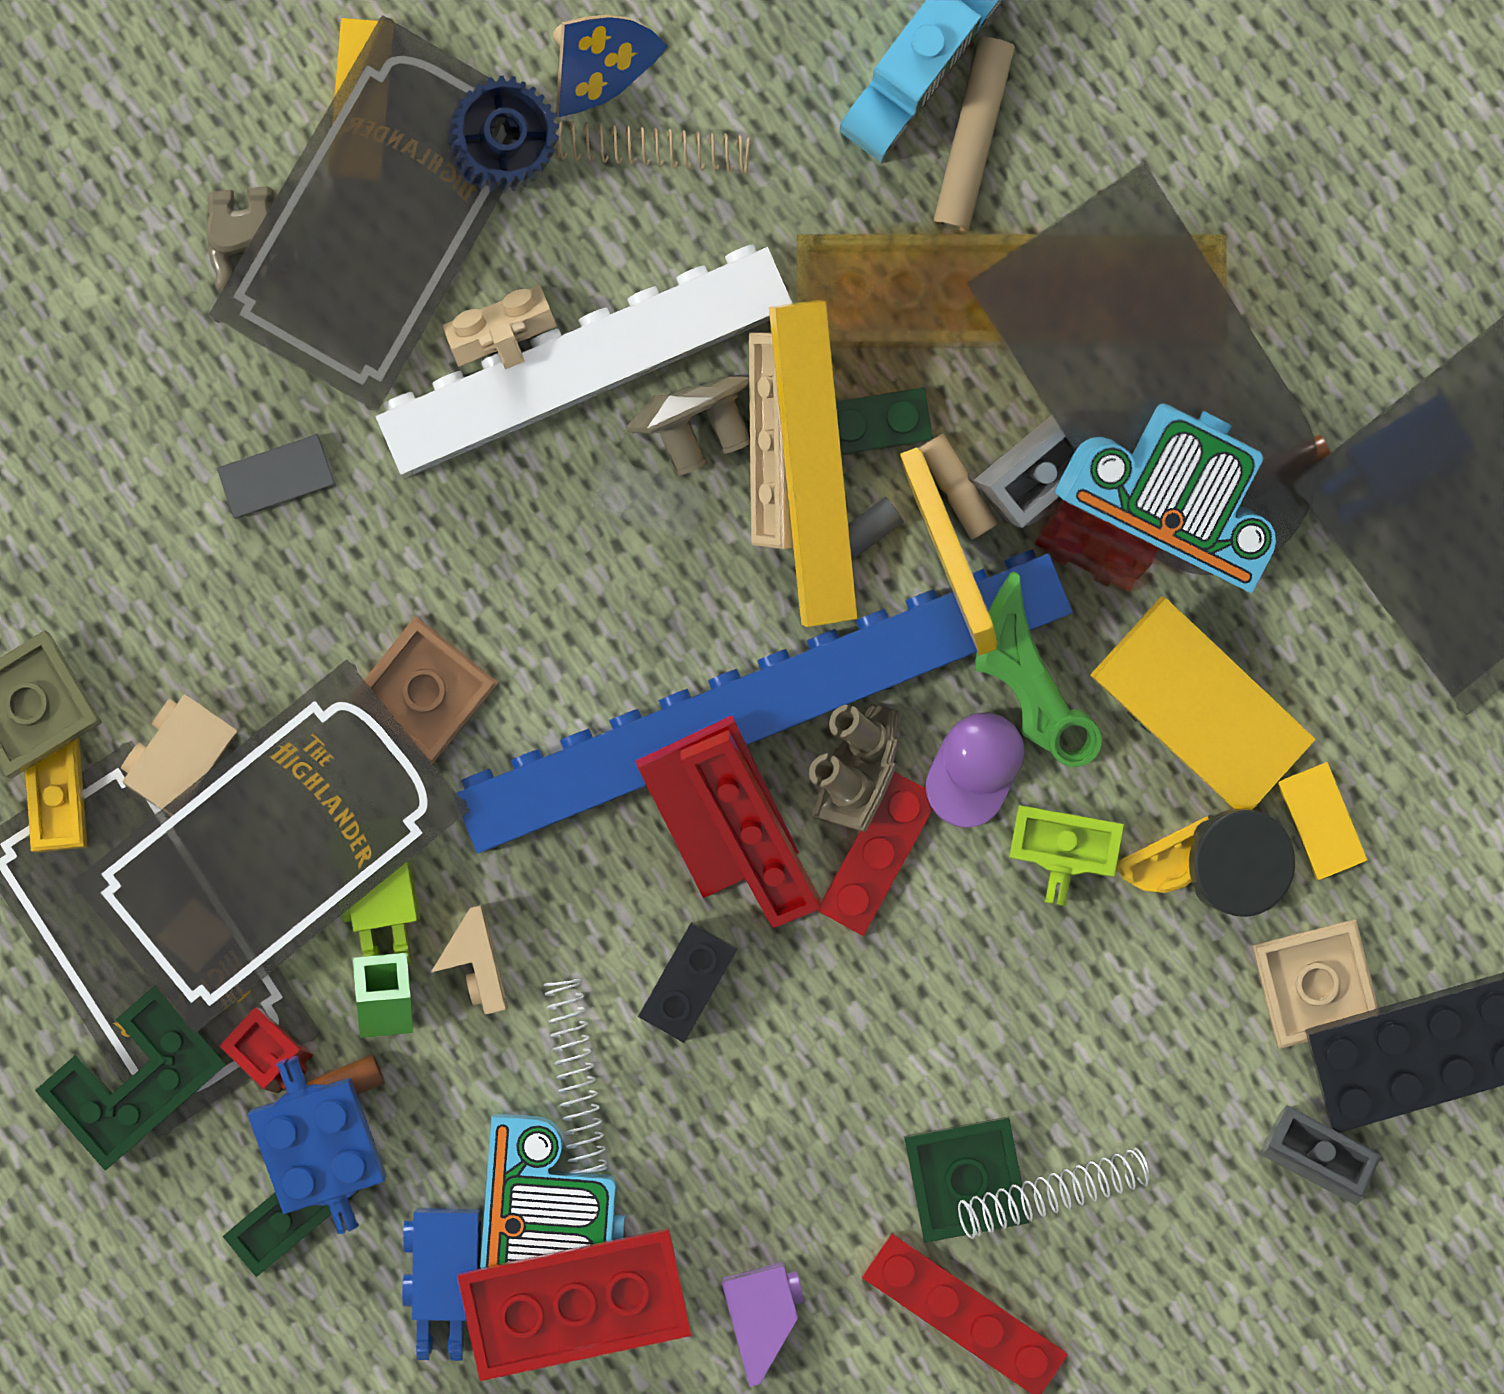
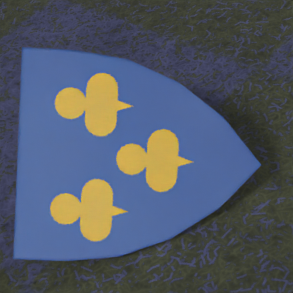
[553,14,668,117]

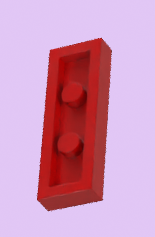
[817,771,933,936]

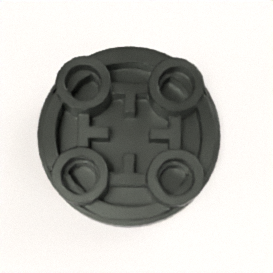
[1189,809,1295,917]

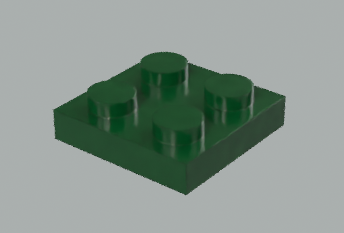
[904,1116,1029,1243]

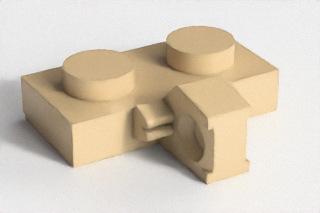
[442,285,557,369]

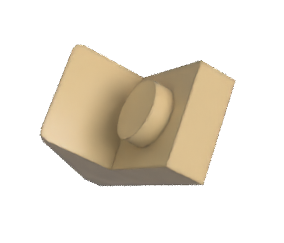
[431,904,508,1015]

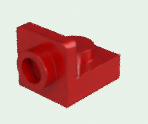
[220,1007,313,1093]

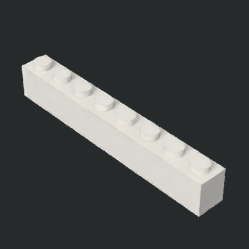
[376,244,793,478]

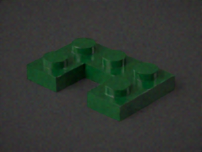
[35,983,229,1171]

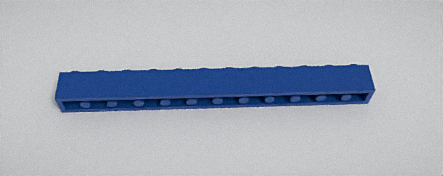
[453,549,1073,854]

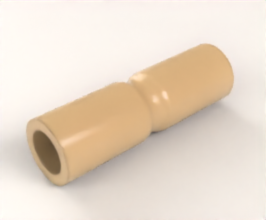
[918,434,999,540]

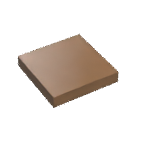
[349,616,499,765]

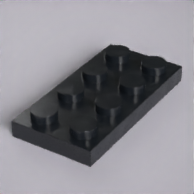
[1305,972,1504,1133]

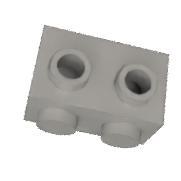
[973,413,1088,528]

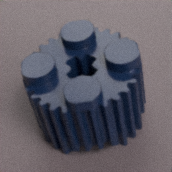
[447,76,559,193]

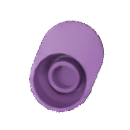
[926,712,1025,828]

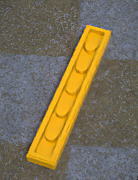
[769,300,857,627]

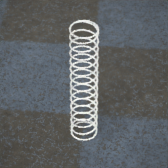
[543,979,608,1174]
[958,1148,1150,1239]

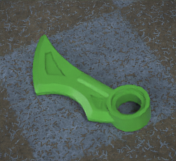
[975,571,1102,767]

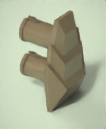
[626,376,750,476]
[809,703,900,832]

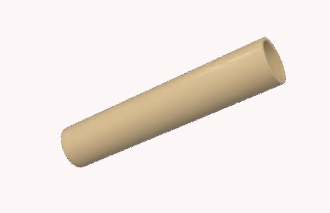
[933,37,1015,232]

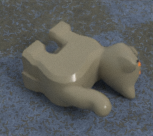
[206,186,298,291]

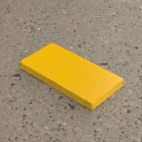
[1090,596,1316,810]

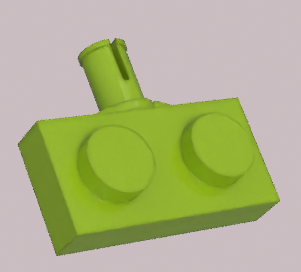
[1009,805,1124,906]

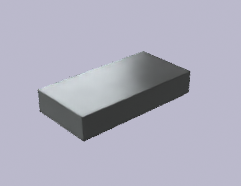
[217,434,335,519]

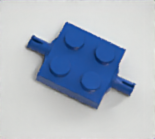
[247,1056,387,1234]

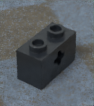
[638,922,738,1043]

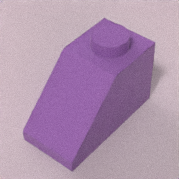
[722,1261,805,1387]

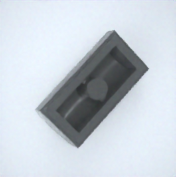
[1260,1105,1381,1205]

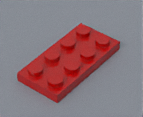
[457,1228,692,1381]

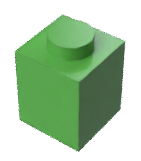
[353,953,413,1038]

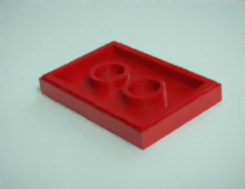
[635,715,799,899]

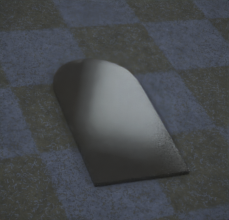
[966,163,1318,575]

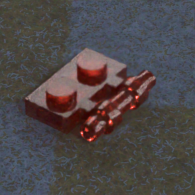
[1034,500,1159,592]

